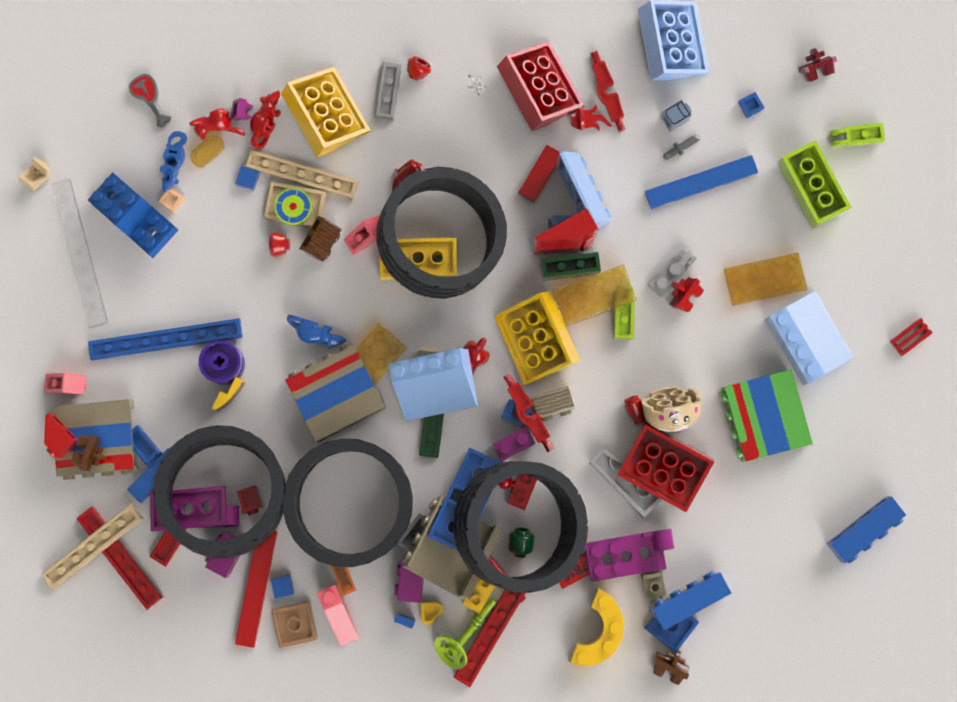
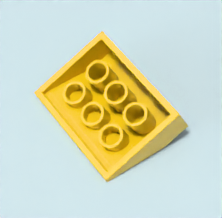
[281,67,370,158]
[494,291,581,386]

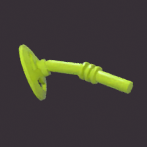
[434,597,497,669]

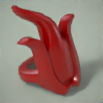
[570,104,612,131]
[392,159,425,192]

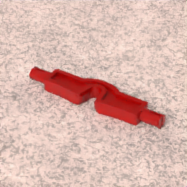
[590,51,626,132]
[503,373,554,453]

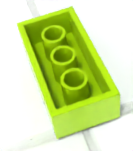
[777,140,852,229]

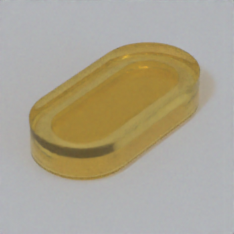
[190,135,225,167]

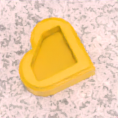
[420,601,443,625]

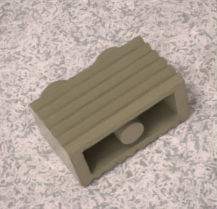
[531,386,575,422]

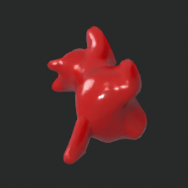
[189,108,245,140]
[463,337,490,375]

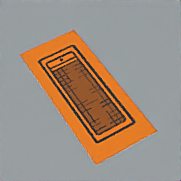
[331,566,356,596]

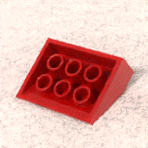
[496,42,584,131]
[532,208,599,255]
[617,422,715,512]

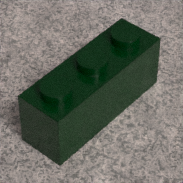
[540,252,601,281]

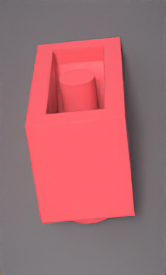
[343,215,380,255]
[44,373,86,395]

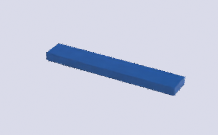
[645,155,758,210]

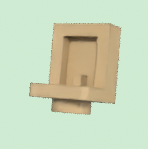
[19,157,49,191]

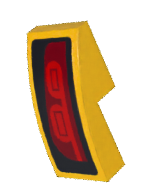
[212,377,245,411]

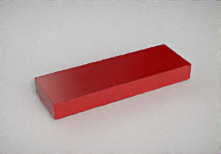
[518,145,560,203]

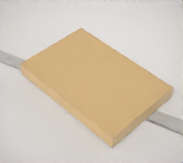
[263,182,327,228]

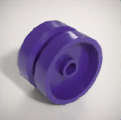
[198,341,245,385]

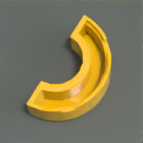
[569,588,624,666]

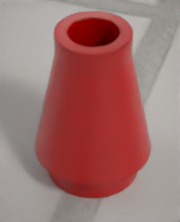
[624,395,646,425]

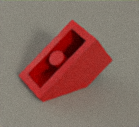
[44,413,78,458]

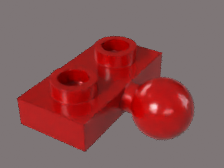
[498,474,537,510]

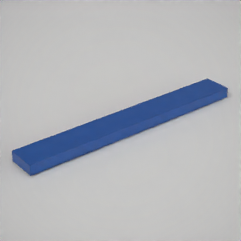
[88,318,243,361]

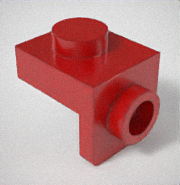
[236,485,263,516]

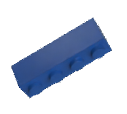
[826,496,906,563]
[649,571,732,631]

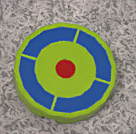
[274,188,313,226]

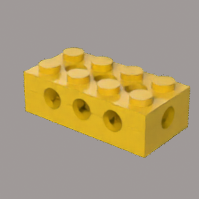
[380,238,457,281]

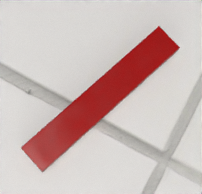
[76,506,163,610]
[235,531,278,648]
[453,575,526,687]

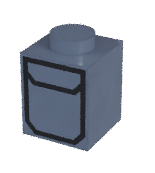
[660,100,692,132]

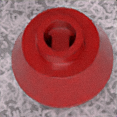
[407,56,431,81]
[269,232,290,258]

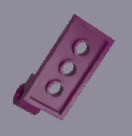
[150,486,240,532]
[584,529,675,582]

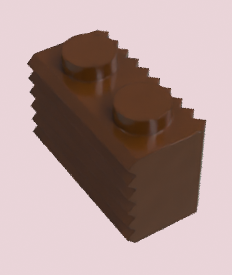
[299,216,342,262]

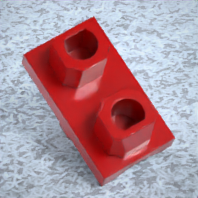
[669,277,704,312]

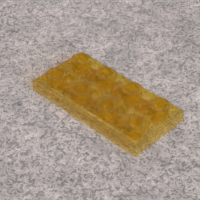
[724,252,808,306]
[552,264,637,327]
[356,323,407,386]

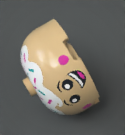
[642,386,702,432]

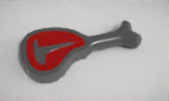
[129,74,171,128]

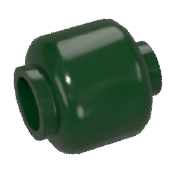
[508,527,534,558]

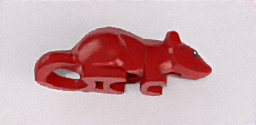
[250,90,281,149]

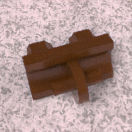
[71,435,107,471]
[653,650,689,685]

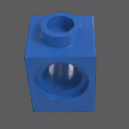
[501,399,532,427]

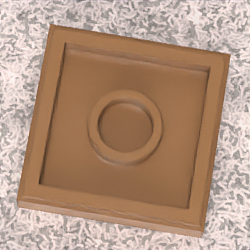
[271,601,318,648]

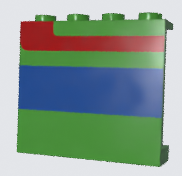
[720,369,813,462]

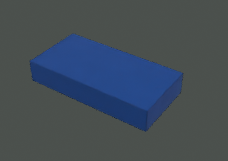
[132,425,163,466]

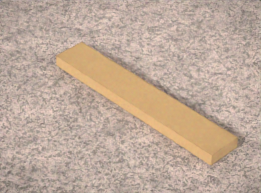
[245,149,359,200]
[41,503,144,590]

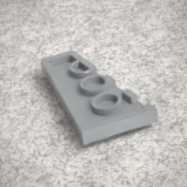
[588,449,662,518]

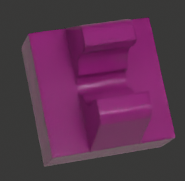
[230,98,253,121]

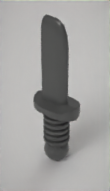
[663,135,700,160]

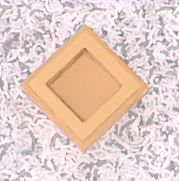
[158,188,185,213]

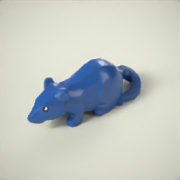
[160,131,187,193]
[287,315,347,349]

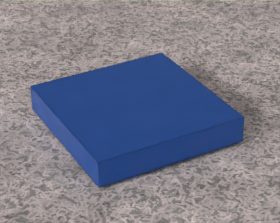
[644,597,699,653]

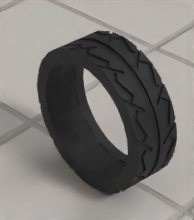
[376,166,507,299]
[153,425,286,558]
[283,438,413,567]
[453,461,588,593]

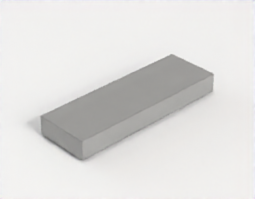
[375,62,402,120]

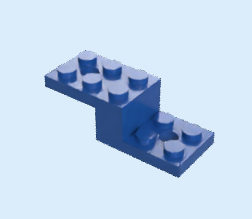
[88,172,179,258]
[428,448,502,551]

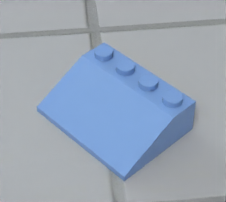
[638,0,709,81]
[556,152,611,229]
[765,292,853,386]
[389,348,478,421]

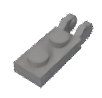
[648,248,697,298]

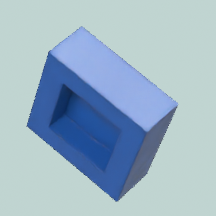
[738,92,765,118]
[235,166,260,191]
[271,575,295,599]
[394,613,416,629]

